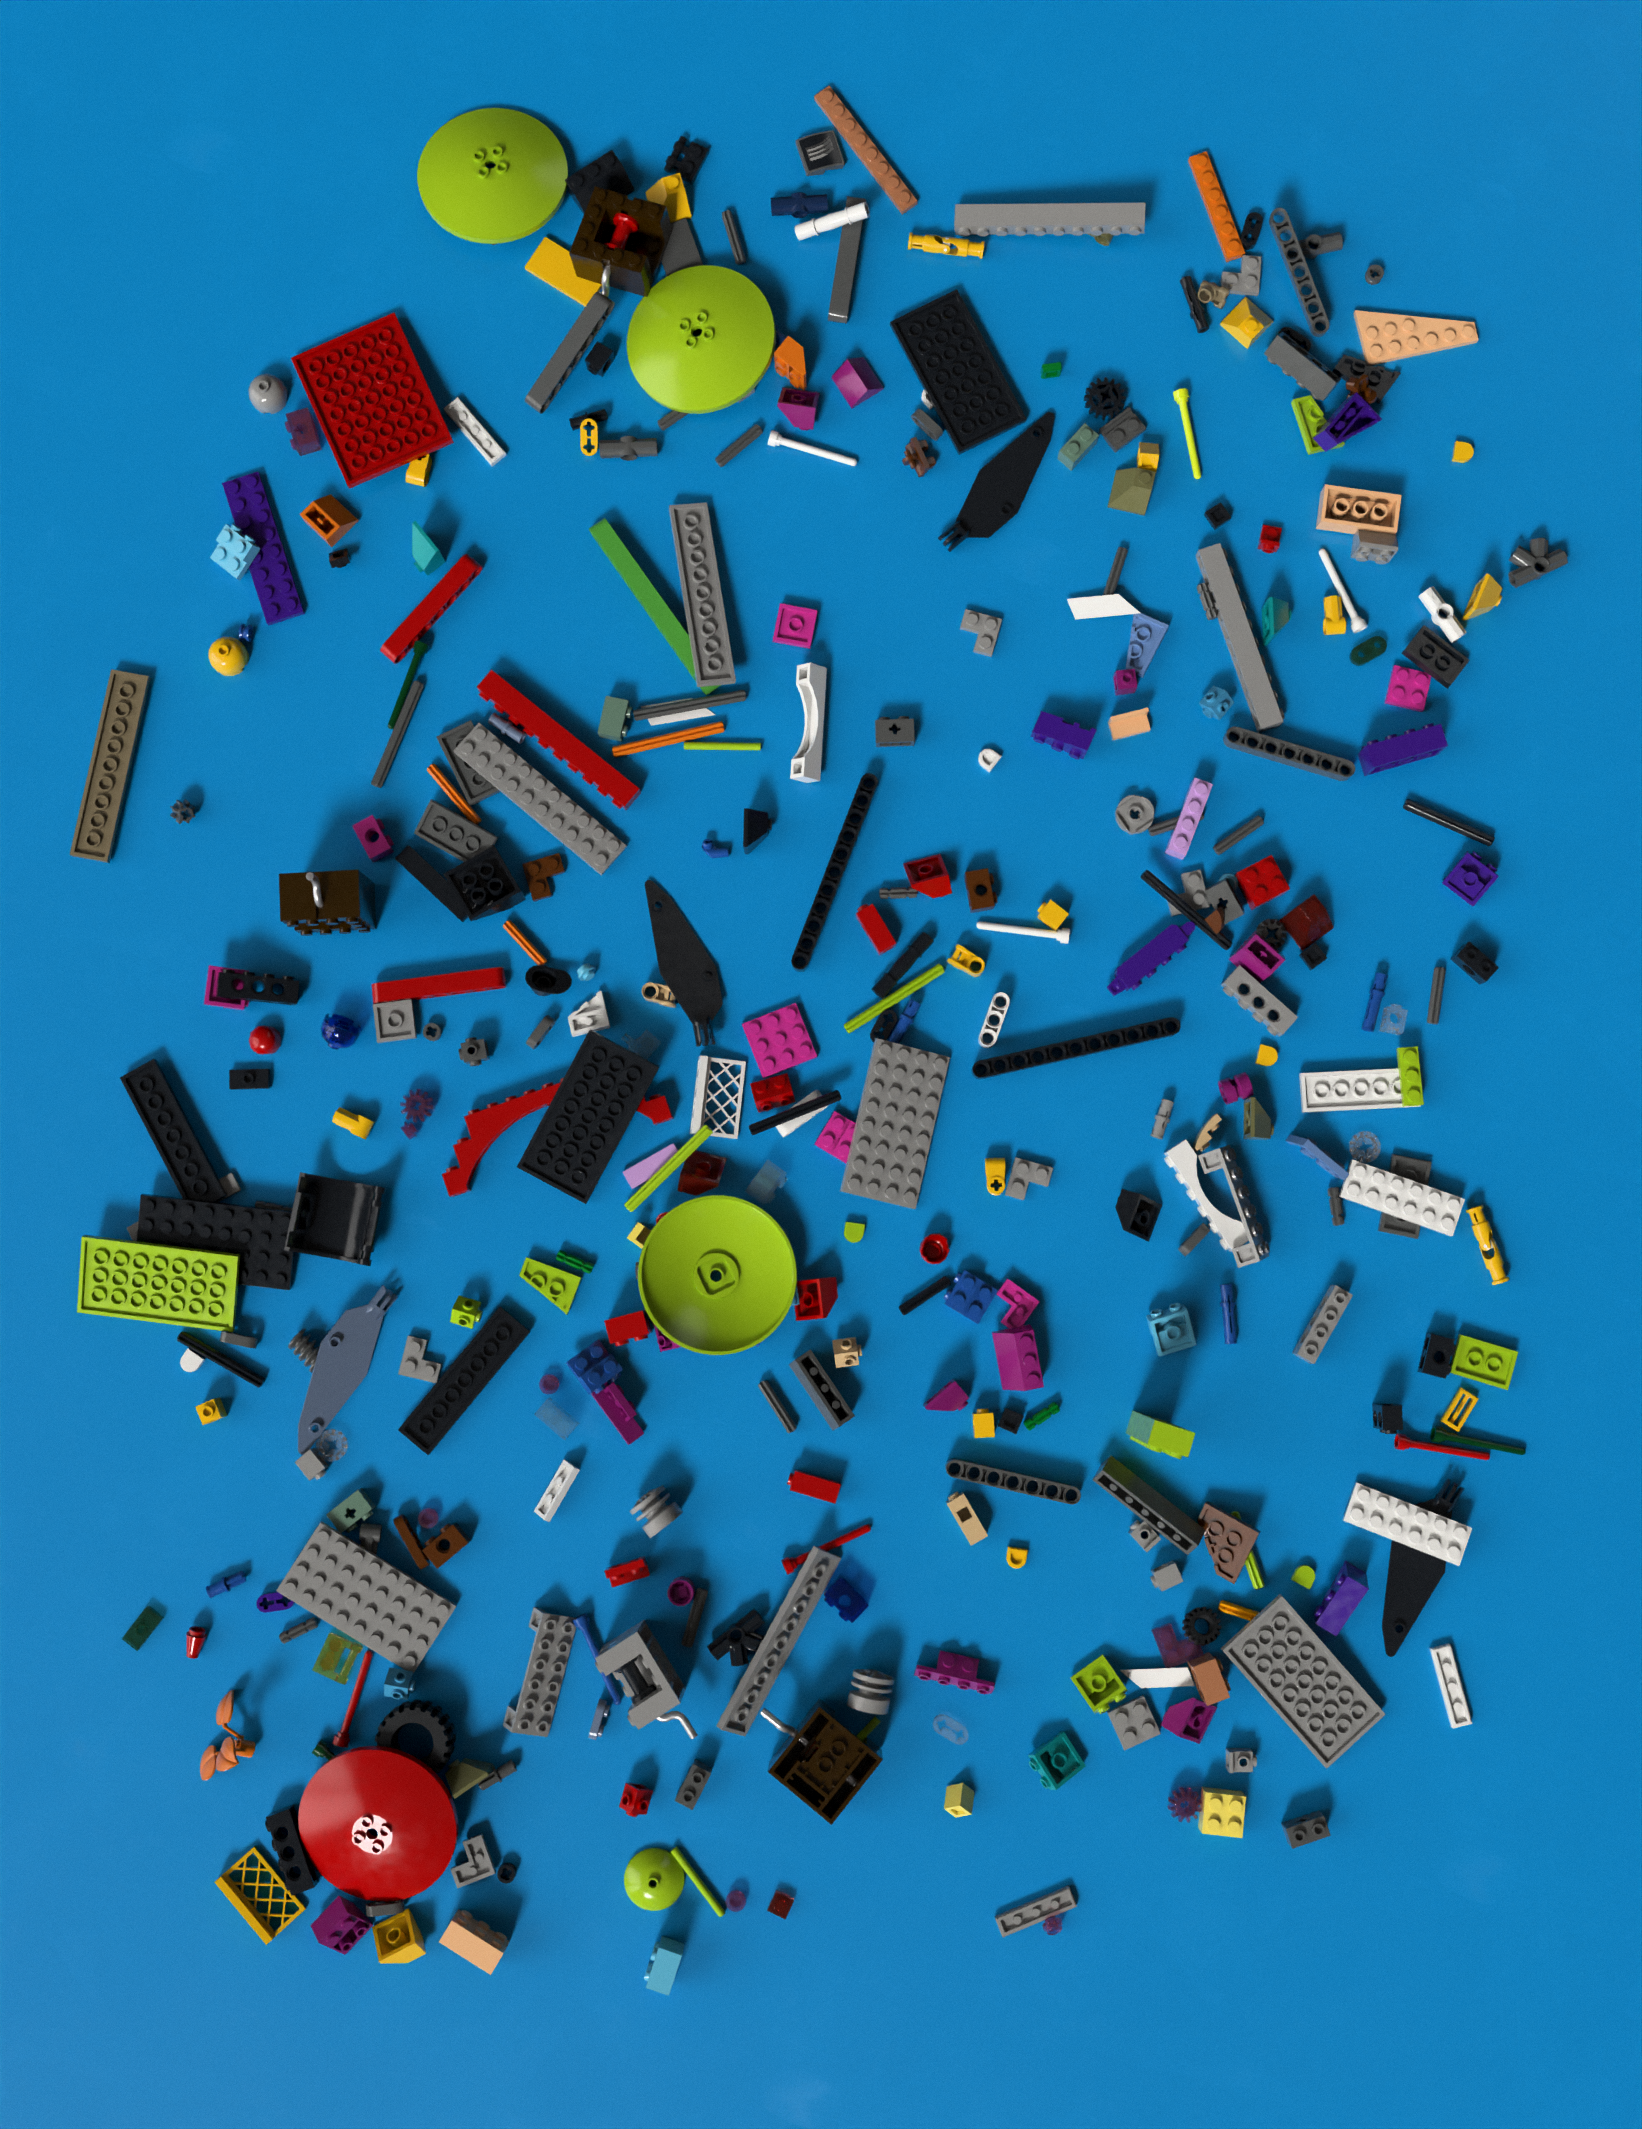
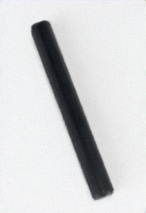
[1403,799,1495,846]
[749,1090,841,1135]
[177,1332,265,1387]

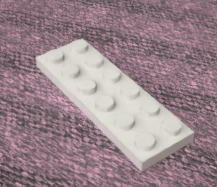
[1299,1068,1421,1113]
[1339,1159,1465,1236]
[1343,1483,1472,1566]

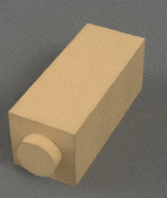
[946,1491,988,1546]

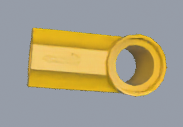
[1323,595,1346,635]
[332,1107,375,1140]

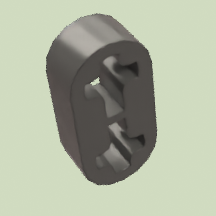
[911,408,943,441]
[526,1015,556,1050]
[1178,1223,1210,1256]
[220,1331,258,1349]
[366,1899,405,1917]

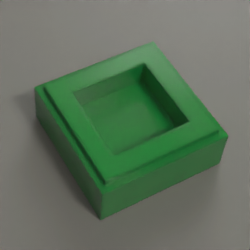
[1040,362,1062,379]

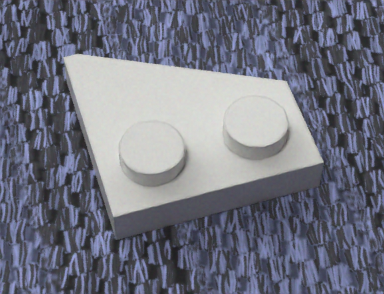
[568,991,611,1037]

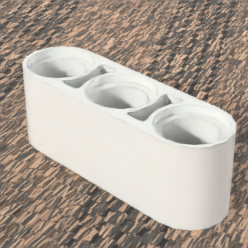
[978,992,1010,1048]
[775,1089,829,1138]

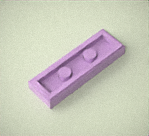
[623,1143,678,1189]

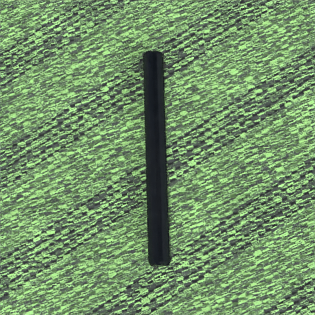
[1141,870,1233,950]

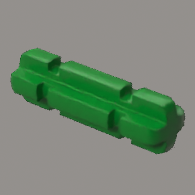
[556,1250,594,1274]
[1023,1402,1060,1430]

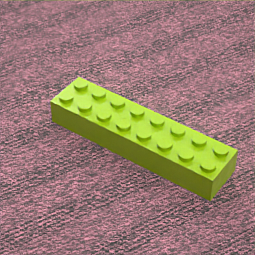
[1126,1410,1195,1459]

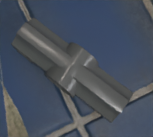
[1287,232,1343,259]
[599,436,658,461]

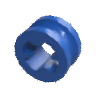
[239,624,253,642]

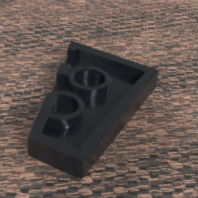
[1332,355,1401,403]

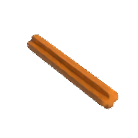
[427,764,482,825]

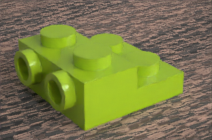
[1071,1655,1128,1714]

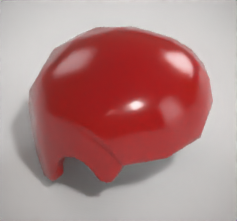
[249,1025,282,1055]
[920,1234,950,1264]

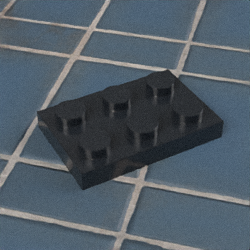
[1402,625,1470,689]

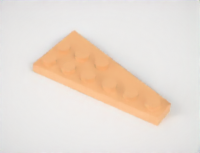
[1353,310,1479,366]

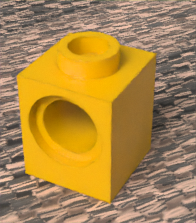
[1137,442,1159,472]
[1037,899,1069,931]
[196,1398,227,1425]
[972,1408,995,1438]

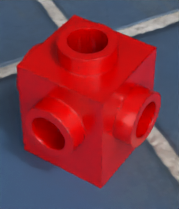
[619,1783,653,1817]

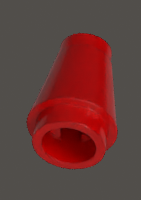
[186,1626,207,1659]

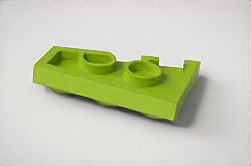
[1291,395,1345,455]

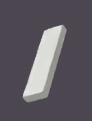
[443,397,507,467]
[1429,1643,1472,1729]

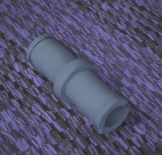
[488,713,526,744]

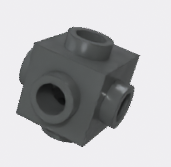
[459,1037,490,1067]

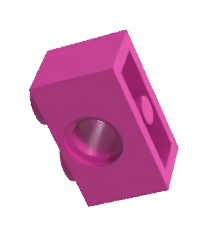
[352,815,394,862]

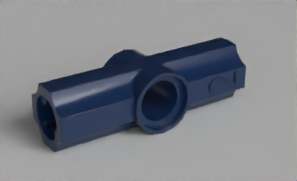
[771,192,828,218]

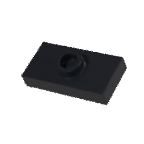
[229,1069,270,1090]

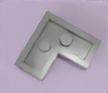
[1220,255,1261,296]
[960,609,1002,657]
[1167,870,1210,917]
[1005,1157,1053,1200]
[398,1335,442,1383]
[451,1833,496,1889]

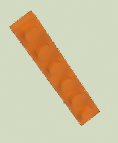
[1188,151,1245,262]

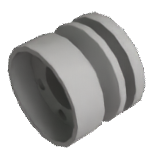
[630,1485,683,1538]
[847,1669,894,1715]

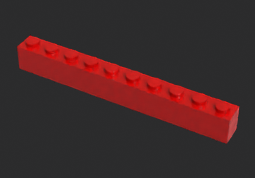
[477,670,641,810]

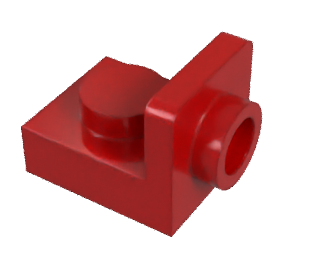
[1257,525,1282,553]

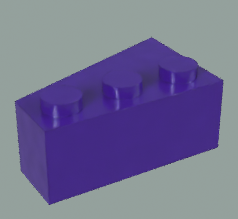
[1313,392,1382,452]
[1031,711,1097,759]
[1314,1561,1369,1636]

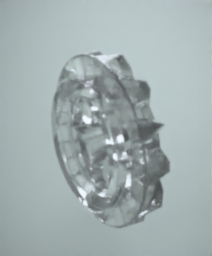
[1349,1131,1381,1163]
[316,1429,348,1461]

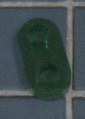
[1349,636,1387,666]

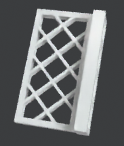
[690,1055,746,1139]

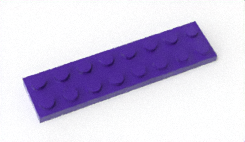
[222,472,305,626]

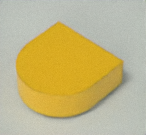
[1452,441,1474,463]
[1255,1044,1278,1066]
[1006,1546,1028,1569]

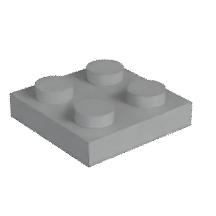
[373,999,417,1043]
[1107,1695,1161,1751]

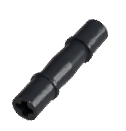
[871,931,934,999]

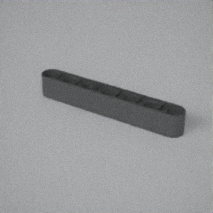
[828,196,866,324]
[1269,208,1329,337]
[525,291,615,414]
[1223,727,1355,781]
[945,1458,1081,1504]

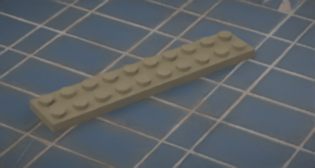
[70,669,151,863]

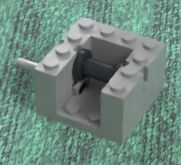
[595,1620,698,1740]

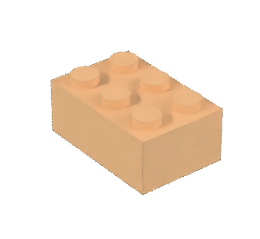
[439,1909,510,1975]

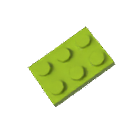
[1450,1334,1518,1390]

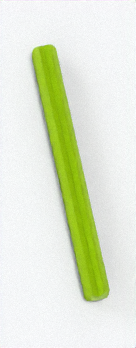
[844,964,945,1033]
[624,1125,713,1212]

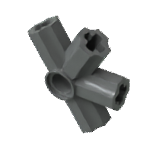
[1508,538,1568,588]

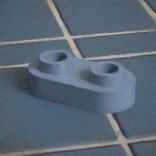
[588,1698,610,1740]

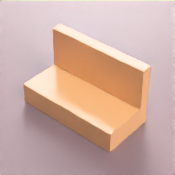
[1108,707,1151,740]

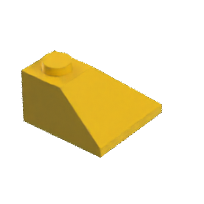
[645,173,692,223]
[1220,297,1273,349]
[1461,573,1502,621]
[372,1908,426,1964]

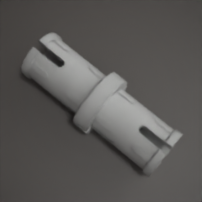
[1150,1099,1174,1140]

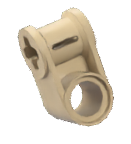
[642,982,677,1008]

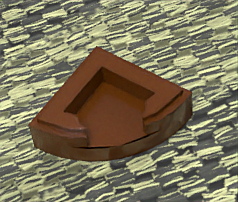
[1204,907,1224,935]

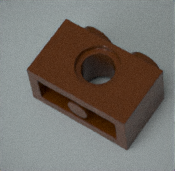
[964,868,997,913]
[422,1522,471,1569]

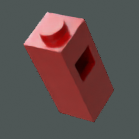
[856,903,896,956]
[787,1469,841,1504]

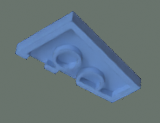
[1126,613,1169,678]
[1285,1134,1349,1180]

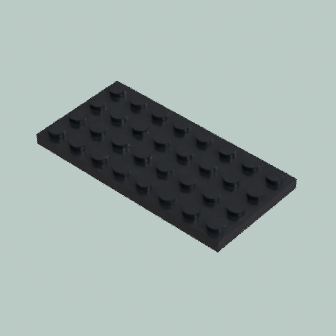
[890,289,1027,455]
[517,1029,660,1204]
[137,1194,295,1290]

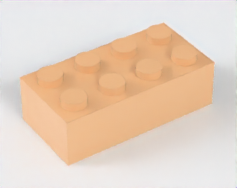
[1316,484,1402,535]

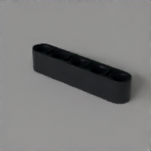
[395,845,468,922]

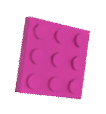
[742,1003,817,1079]

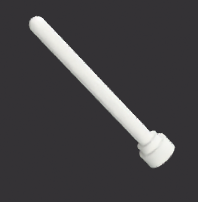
[768,430,857,466]
[1319,549,1368,633]
[976,921,1070,944]

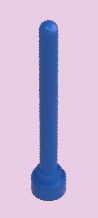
[573,1613,621,1705]

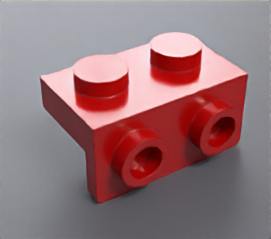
[750,1073,795,1112]

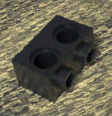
[1372,1403,1403,1434]

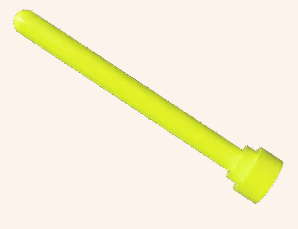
[1173,388,1201,479]

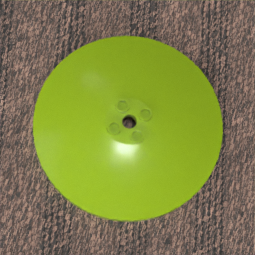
[417,108,569,244]
[627,265,776,414]
[638,1195,797,1355]

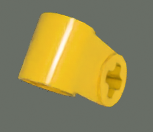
[406,454,432,487]
[947,944,985,977]
[985,1157,1006,1196]

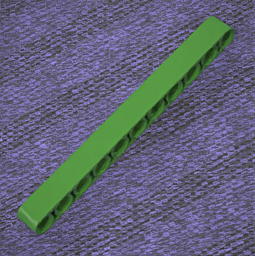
[589,518,721,696]

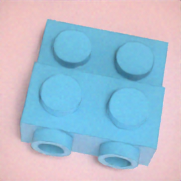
[210,524,261,580]
[1146,1303,1197,1357]

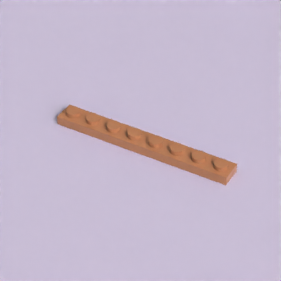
[814,86,917,215]

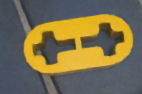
[580,418,598,456]

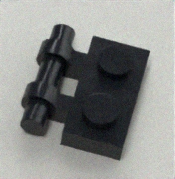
[664,136,709,185]

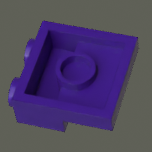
[1442,851,1499,906]

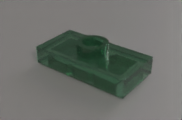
[122,1606,164,1651]

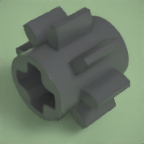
[170,799,196,824]

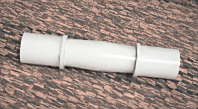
[795,202,870,241]

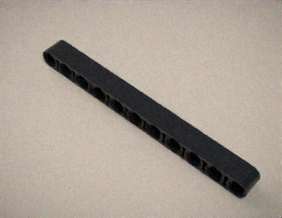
[791,773,878,972]
[971,1017,1181,1080]

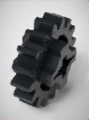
[1084,377,1126,420]

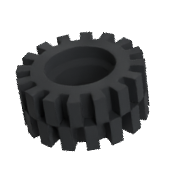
[1182,1607,1221,1646]

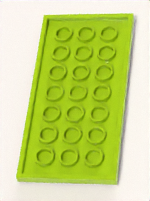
[77,1235,240,1332]

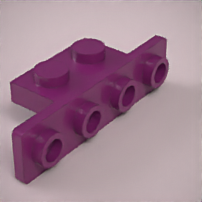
[591,1382,644,1445]
[914,1650,995,1694]

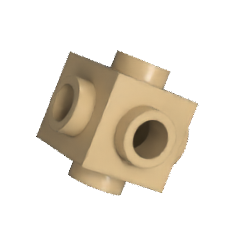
[832,1337,862,1368]

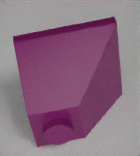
[777,387,820,430]
[923,1379,969,1411]
[1161,1698,1217,1744]

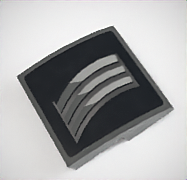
[795,130,845,176]

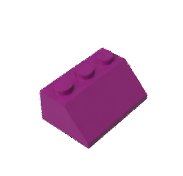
[992,1324,1044,1391]

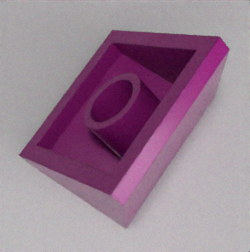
[831,357,883,409]

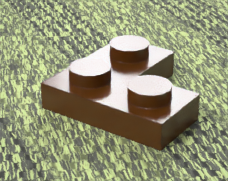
[522,853,565,902]

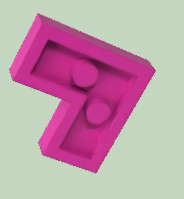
[996,1278,1039,1328]

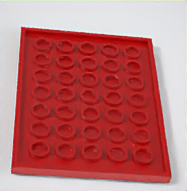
[291,312,454,489]

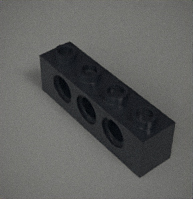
[215,969,299,1006]
[265,1804,319,1896]

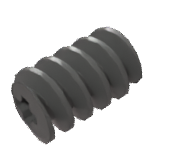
[288,1329,320,1373]

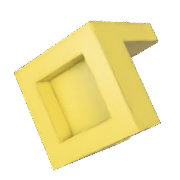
[627,1222,651,1249]
[944,1783,974,1818]

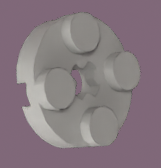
[1115,795,1154,835]

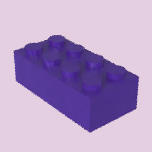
[1357,723,1448,776]

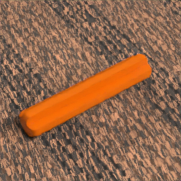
[503,920,547,966]

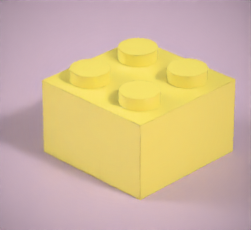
[1198,1787,1246,1838]

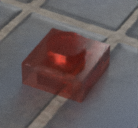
[767,1890,794,1919]

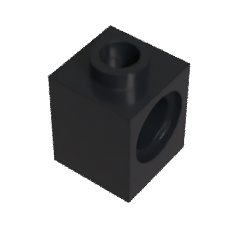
[585,341,615,377]

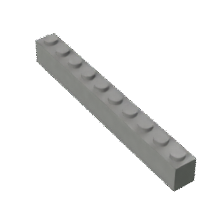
[954,203,1146,237]
[1196,543,1284,733]

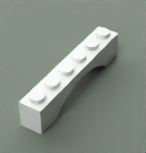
[790,662,827,783]
[1164,1140,1249,1252]

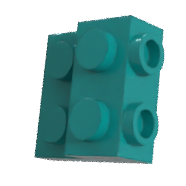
[1028,1731,1086,1790]

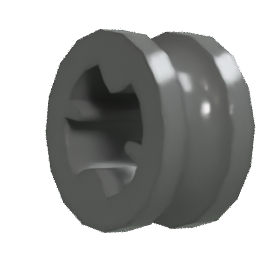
[1365,265,1384,285]
[423,1023,442,1041]

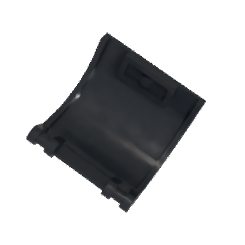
[284,1172,386,1266]

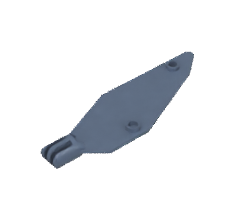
[298,1285,398,1454]

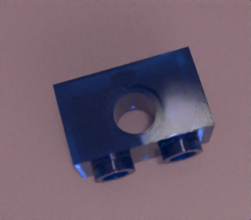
[824,1575,869,1623]

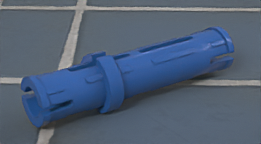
[1361,973,1388,1032]
[888,999,921,1044]
[1220,1284,1237,1344]

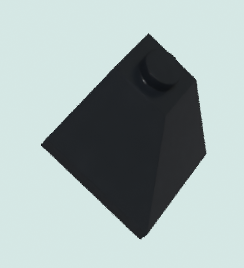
[743,808,772,854]
[1115,1189,1162,1242]

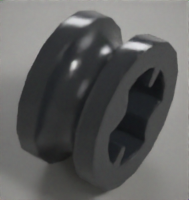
[497,1862,517,1884]

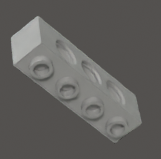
[1221,965,1298,1037]
[1292,1285,1353,1364]

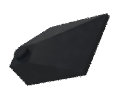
[444,845,526,921]

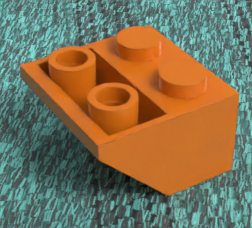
[774,336,806,391]
[300,494,358,547]

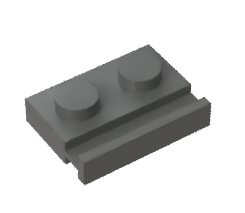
[1099,407,1146,453]

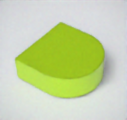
[844,1222,865,1243]
[1291,1565,1315,1589]

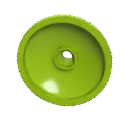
[624,1848,684,1911]

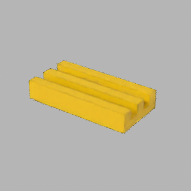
[1440,1387,1479,1432]

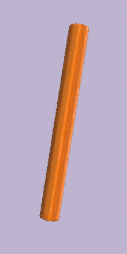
[612,721,725,757]

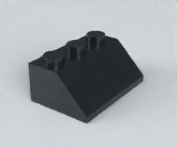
[565,150,635,214]

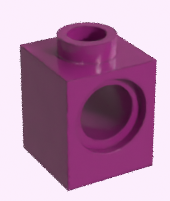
[1113,668,1137,696]

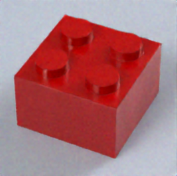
[1234,855,1290,910]
[604,1310,652,1346]

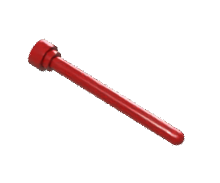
[1394,1433,1490,1460]
[781,1524,871,1575]
[333,1650,373,1748]

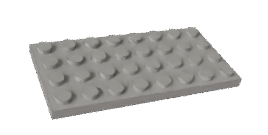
[840,1038,950,1209]
[276,1521,457,1673]
[1221,1594,1385,1769]

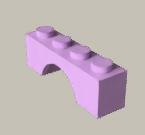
[1165,778,1213,860]

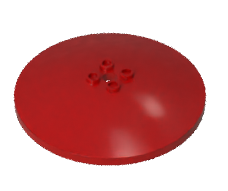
[298,1746,459,1902]

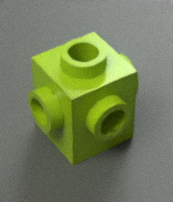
[450,1295,483,1329]

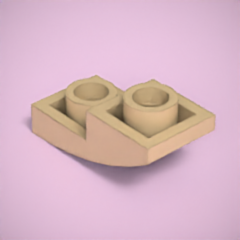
[1192,1114,1222,1152]

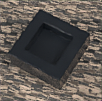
[1204,502,1231,530]
[329,548,350,568]
[1299,943,1327,971]
[997,1408,1024,1434]

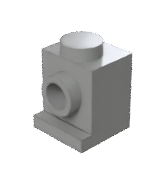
[1128,1520,1161,1552]
[1226,1748,1257,1773]

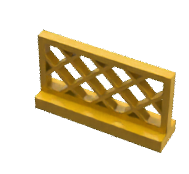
[214,1846,306,1945]

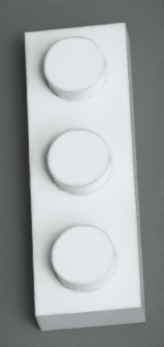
[534,1459,580,1522]

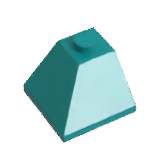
[412,521,445,576]
[1261,597,1292,646]

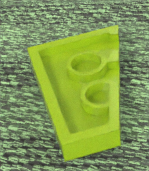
[519,1257,582,1315]

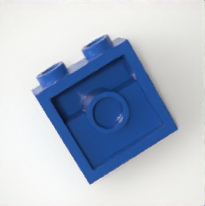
[943,1270,998,1324]
[566,1339,623,1395]

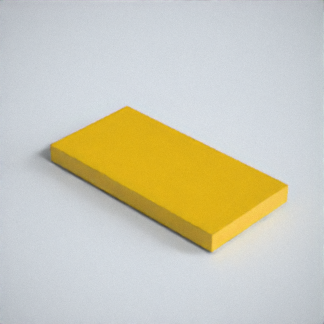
[525,237,602,307]

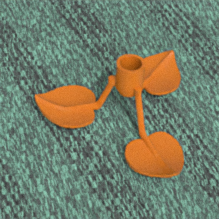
[200,1690,255,1781]

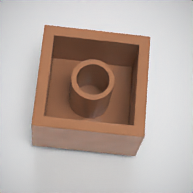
[1186,1652,1231,1706]

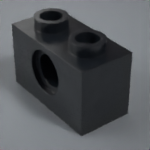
[1451,941,1499,985]
[1417,1333,1456,1379]

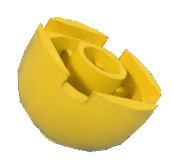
[208,637,249,676]

